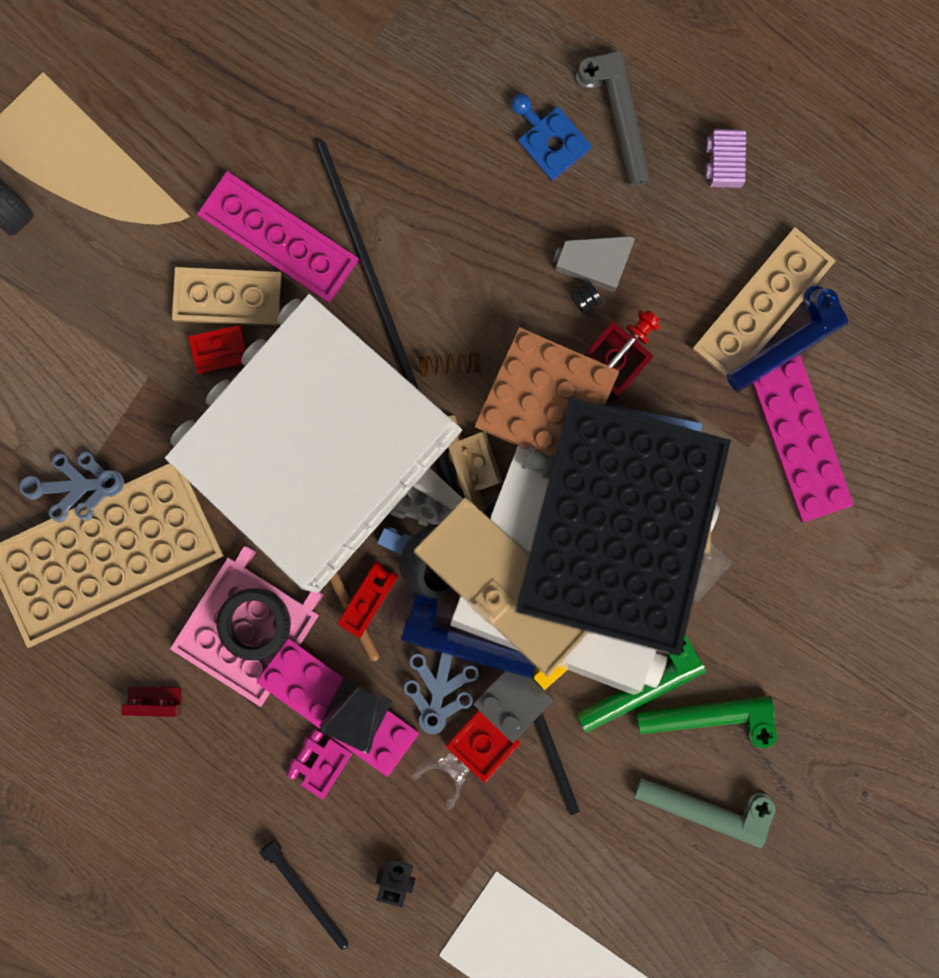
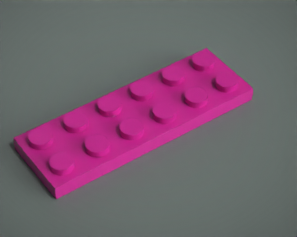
[197,171,359,304]
[748,355,854,523]
[256,638,419,777]

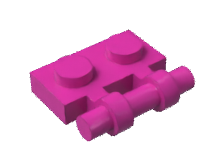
[286,728,353,800]

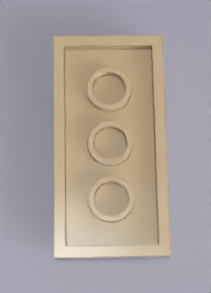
[172,267,282,326]

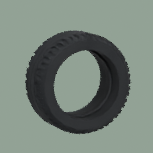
[0,179,33,235]
[399,524,455,599]
[217,588,291,661]

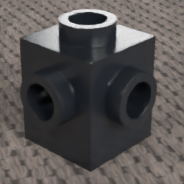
[375,858,416,908]

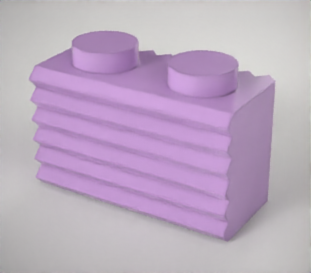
[705,129,746,188]

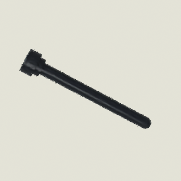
[258,839,349,950]

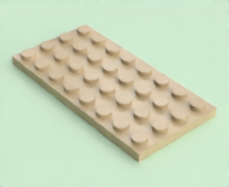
[0,463,224,648]

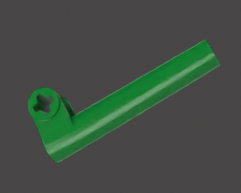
[576,635,706,733]
[636,695,777,749]

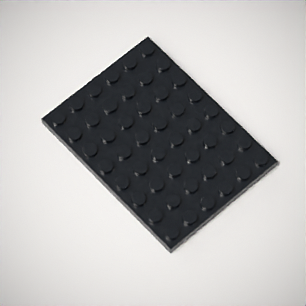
[514,397,731,656]

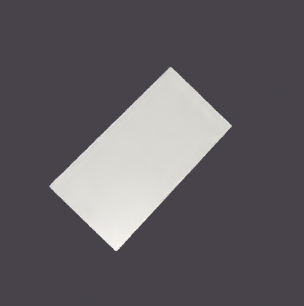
[439,872,648,978]

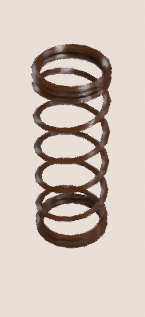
[420,351,480,377]

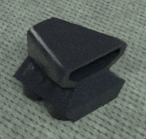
[319,677,392,754]

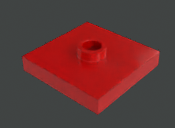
[445,710,521,783]

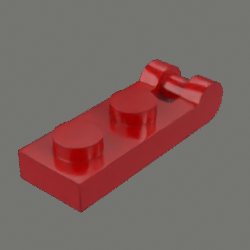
[336,561,398,639]

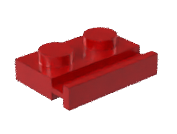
[188,325,247,375]

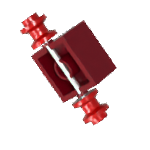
[584,310,660,400]

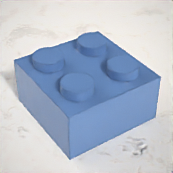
[377,527,411,554]

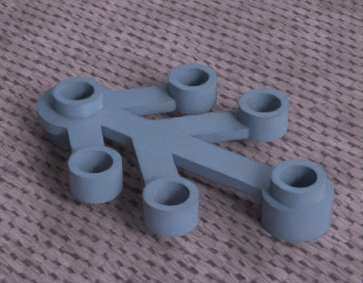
[20,452,124,523]
[404,630,479,734]

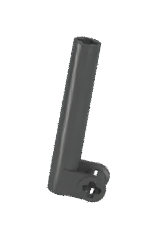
[576,51,650,186]

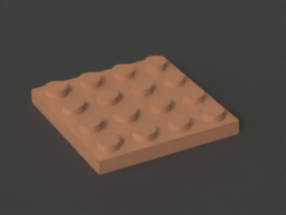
[475,327,619,456]

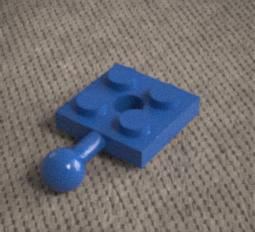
[511,93,592,182]

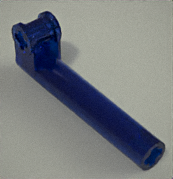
[726,285,848,392]
[401,595,535,679]

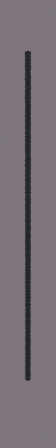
[315,141,580,815]

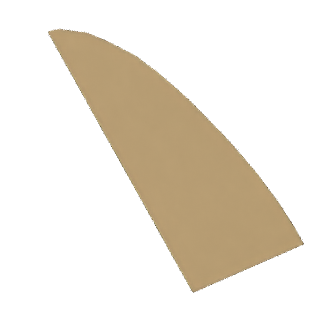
[0,72,190,225]

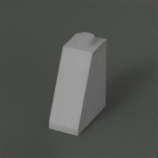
[553,237,635,293]

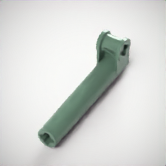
[634,778,776,849]

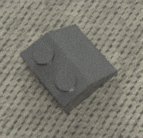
[474,662,555,743]

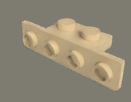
[448,415,503,512]

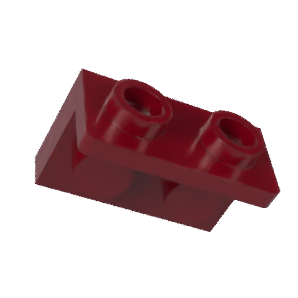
[121,686,182,717]

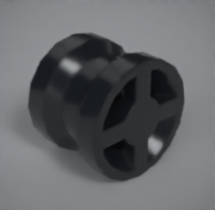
[570,281,602,315]

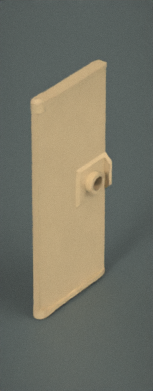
[414,497,588,677]

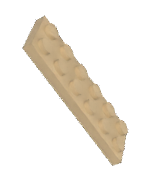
[692,227,836,383]

